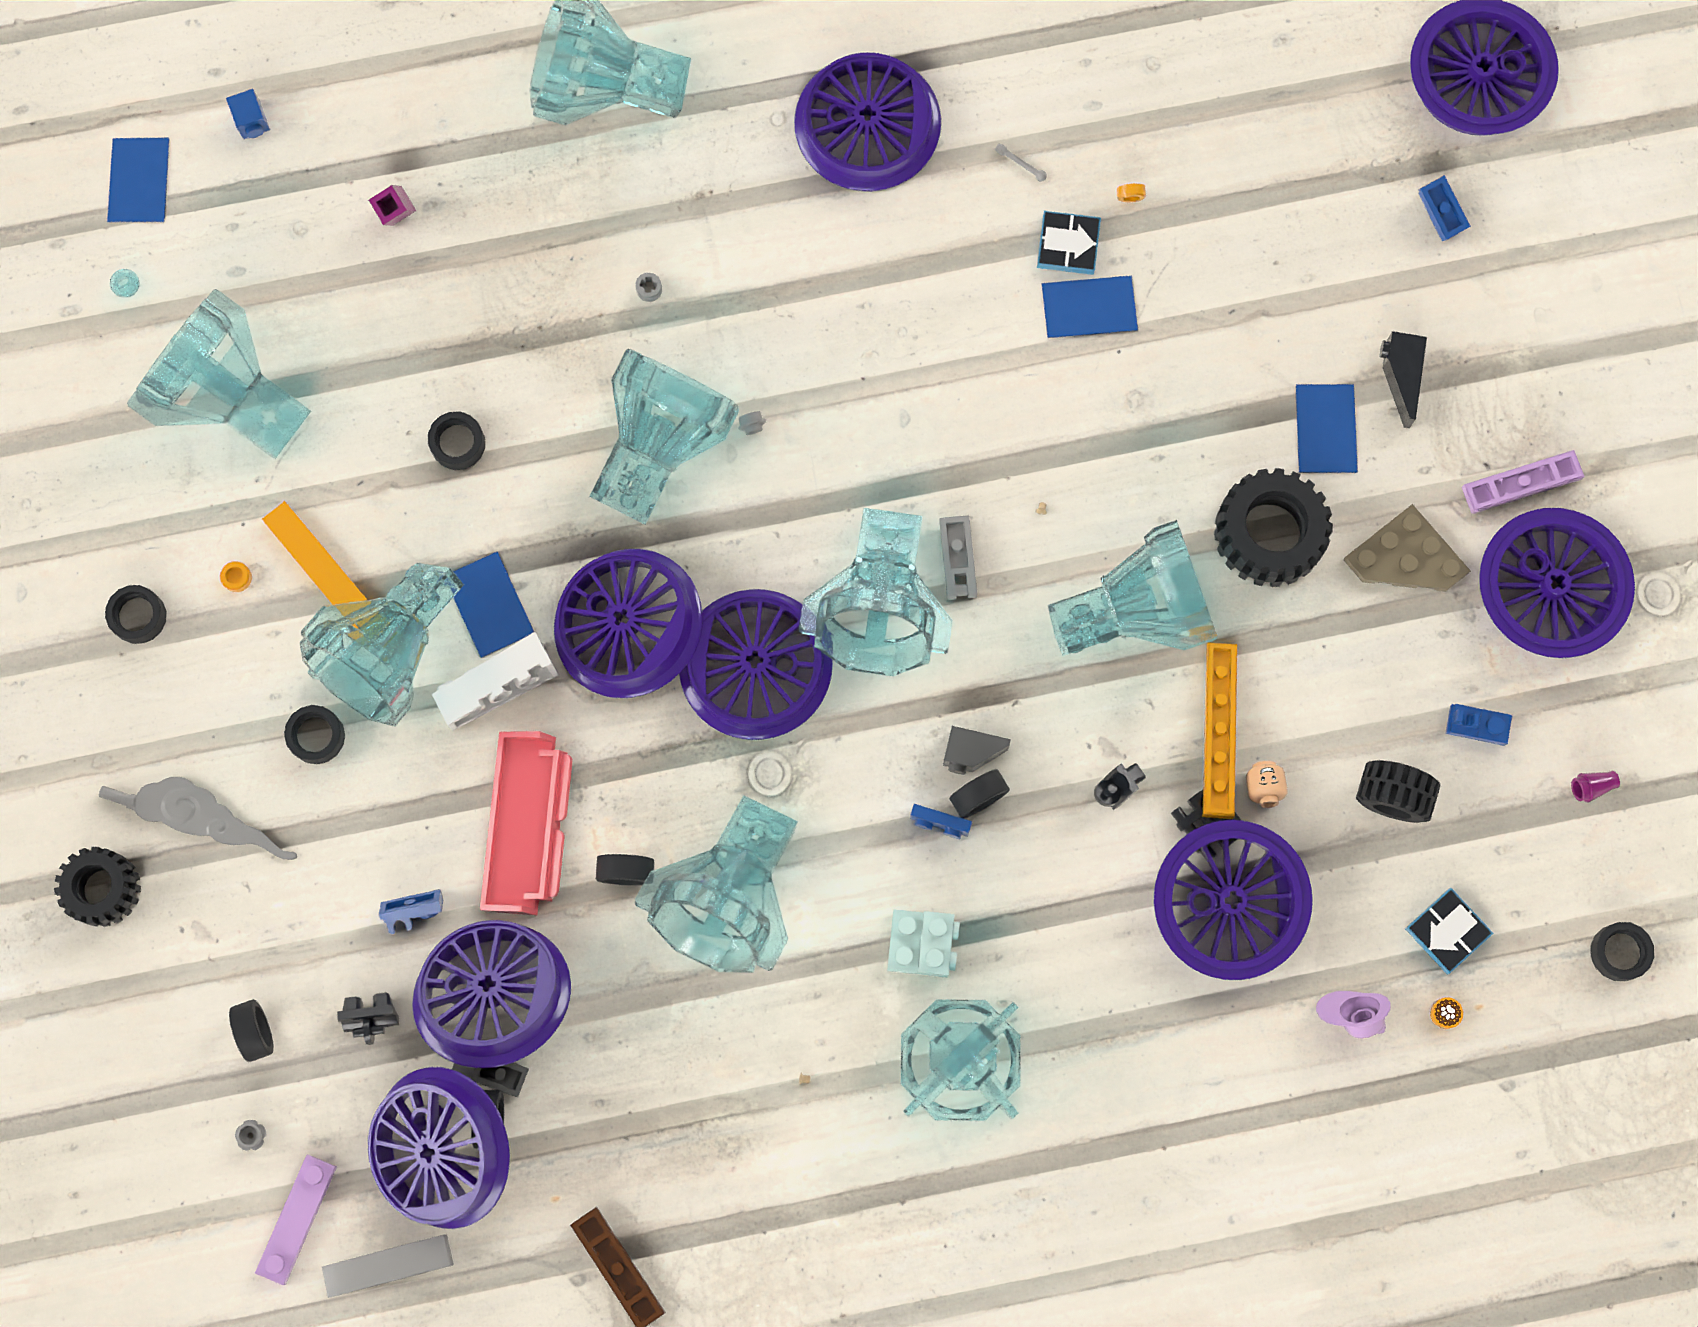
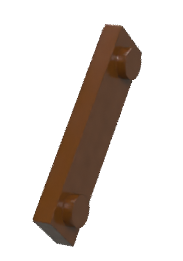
[570,1207,666,1327]

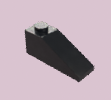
[1380,331,1427,429]

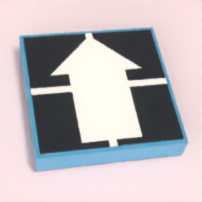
[1037,211,1101,275]
[1405,888,1493,975]

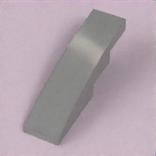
[322,1234,453,1298]

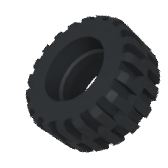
[1214,468,1333,587]

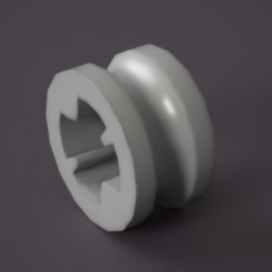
[635,273,662,302]

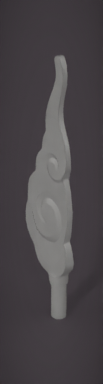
[99,777,297,860]

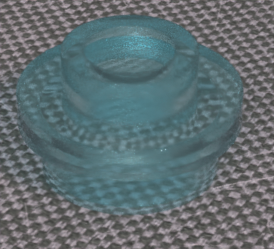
[110,269,140,297]

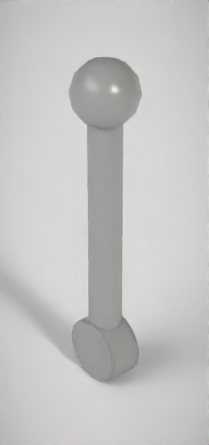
[995,144,1047,182]

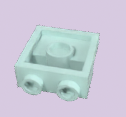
[887,909,960,978]

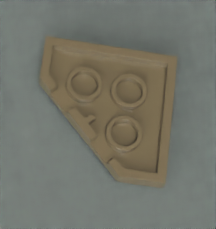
[1343,504,1471,592]

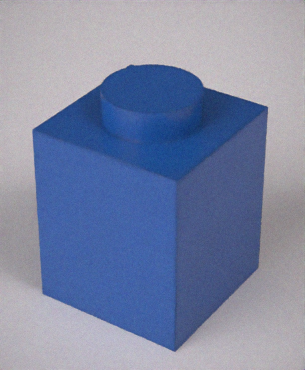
[226,88,270,140]

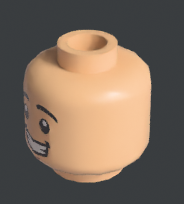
[1246,761,1288,808]

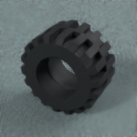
[1356,760,1441,823]
[54,847,141,927]

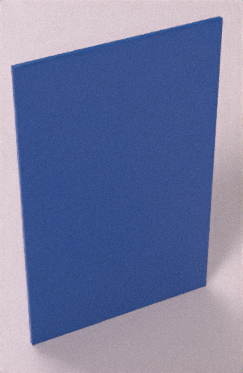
[107,138,169,222]
[1041,275,1138,338]
[1296,384,1358,473]
[444,552,534,658]

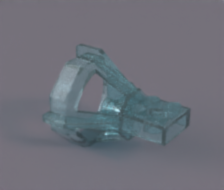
[530,0,691,125]
[127,289,311,459]
[589,348,739,525]
[799,508,953,676]
[1047,520,1217,656]
[299,563,464,727]
[635,795,798,973]
[900,999,1020,1121]

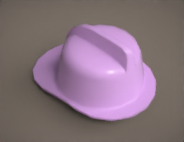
[1316,991,1391,1039]

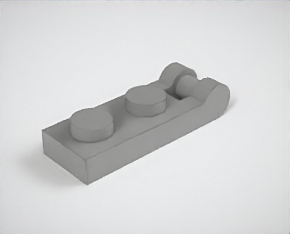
[939,515,977,600]

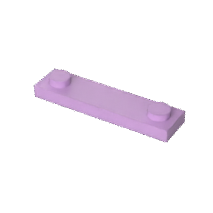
[1461,450,1585,514]
[255,1155,337,1285]

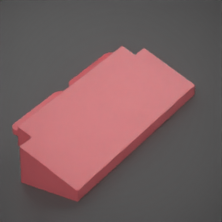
[480,731,572,916]

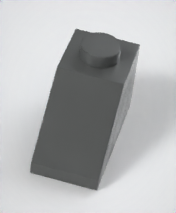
[943,726,1011,775]
[452,1063,529,1098]

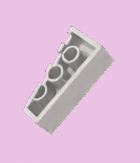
[432,632,558,731]

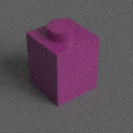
[368,185,416,226]

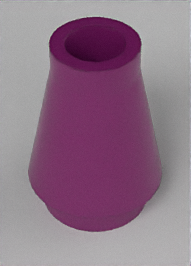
[1571,771,1620,803]

